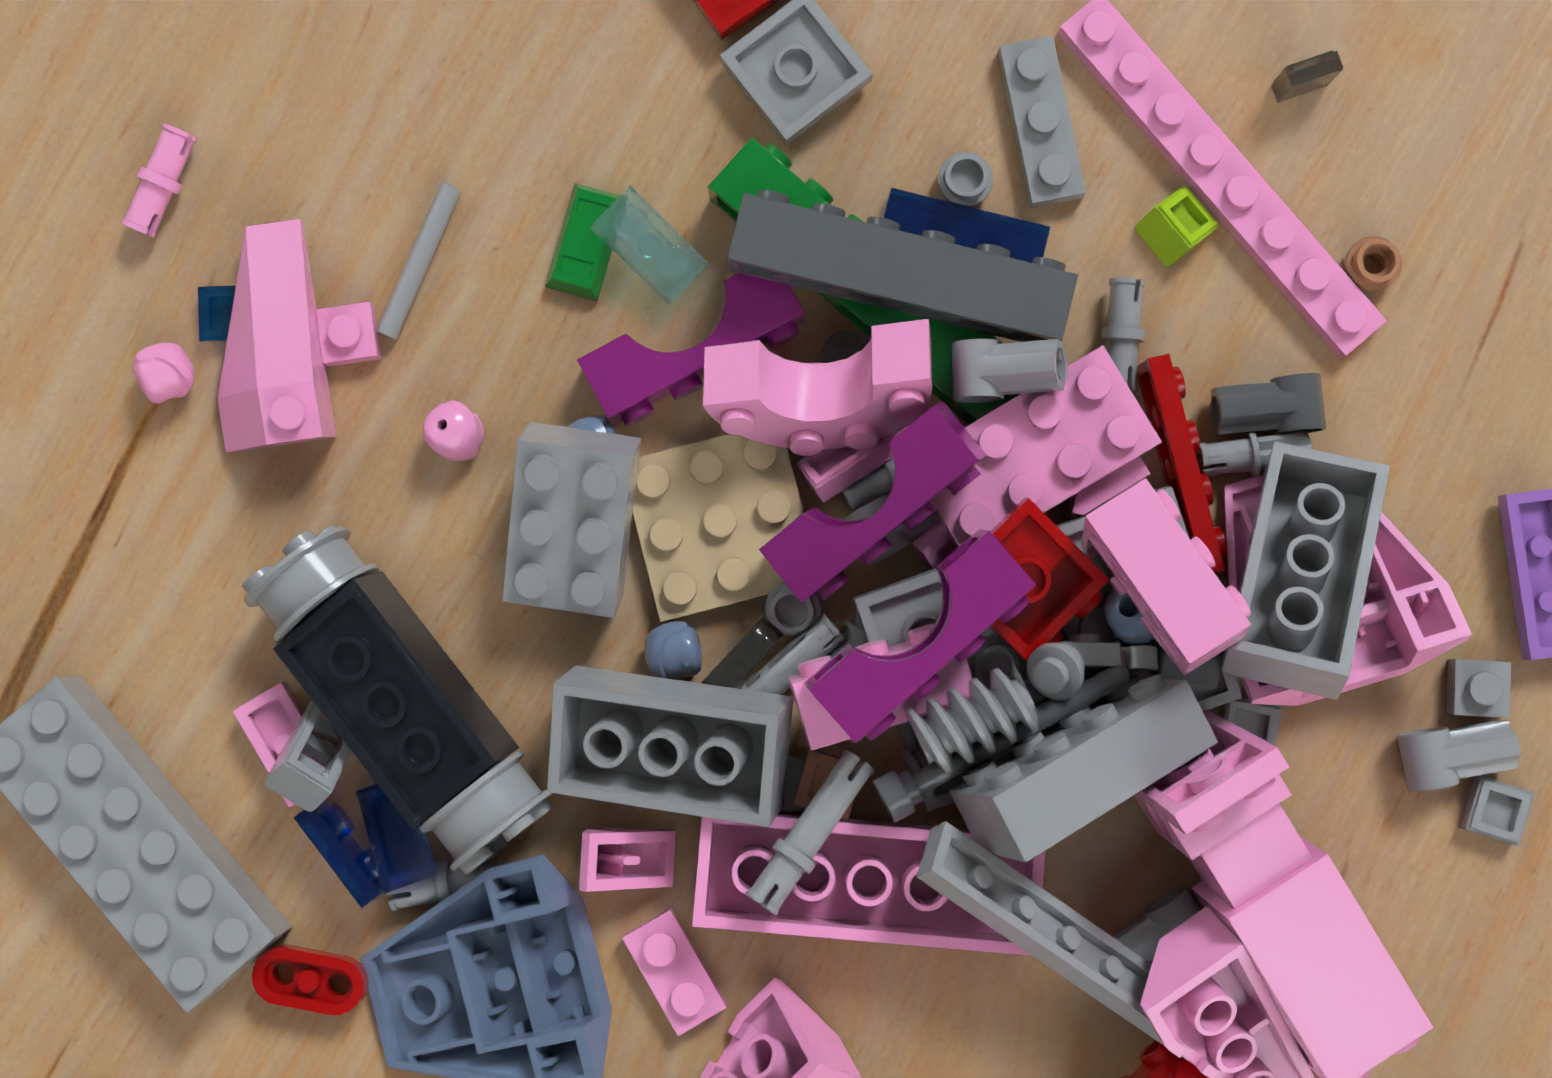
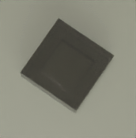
[1271,50,1344,103]

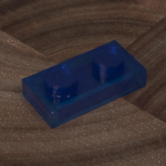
[294,800,389,908]

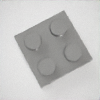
[719,0,873,146]

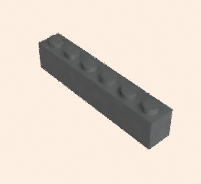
[727,190,1078,342]

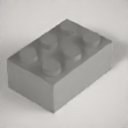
[502,422,641,618]

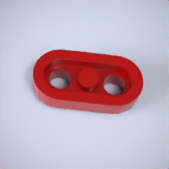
[252,944,368,1016]

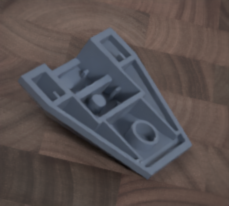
[360,854,612,1078]

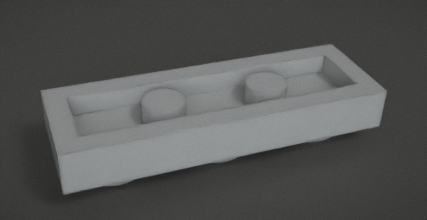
[997,36,1086,208]

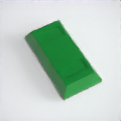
[545,183,627,302]

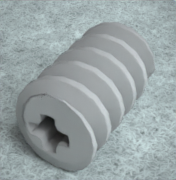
[904,661,1039,774]

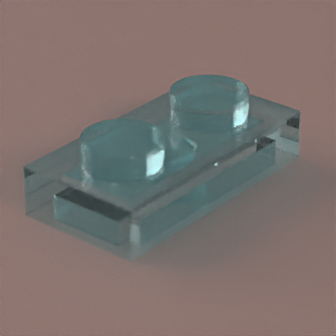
[590,185,709,305]

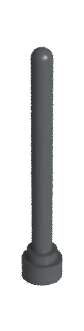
[873,665,1130,823]

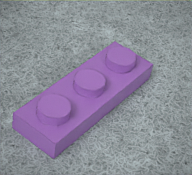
[1498,489,1552,660]

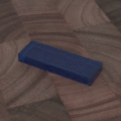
[884,188,1050,263]

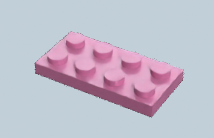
[930,345,1162,547]

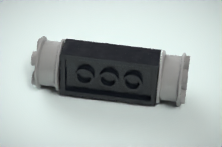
[242,525,554,875]

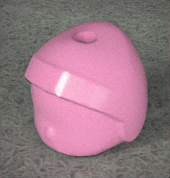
[132,342,195,404]
[423,400,485,461]

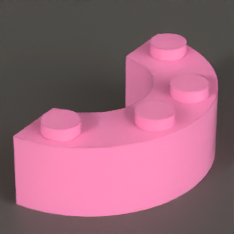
[703,319,932,456]

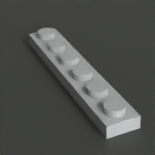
[917,821,1163,1044]

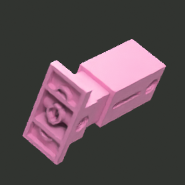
[1134,710,1433,1078]

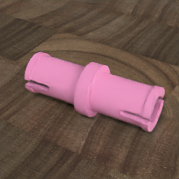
[121,123,198,238]

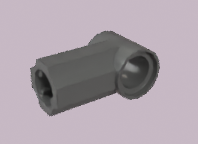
[1209,373,1326,436]

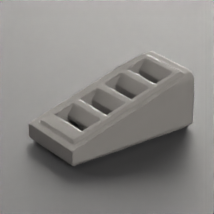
[265,700,351,812]

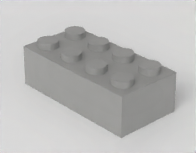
[1221,441,1390,700]
[547,665,793,827]
[949,675,1218,863]

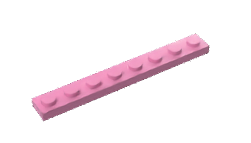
[1057,0,1387,359]

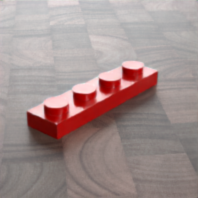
[1137,353,1228,573]

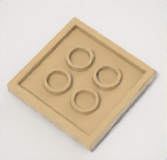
[633,434,804,623]

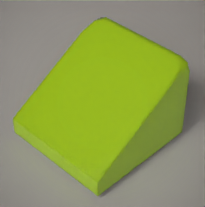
[1135,185,1219,267]

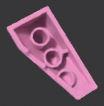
[217,219,337,453]
[1140,906,1315,1078]
[700,977,862,1078]

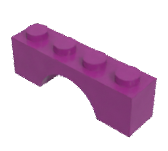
[577,273,805,427]
[759,402,986,603]
[804,529,1036,743]

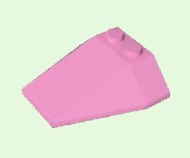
[1223,474,1472,706]

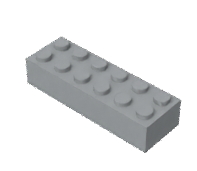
[0,676,293,1013]

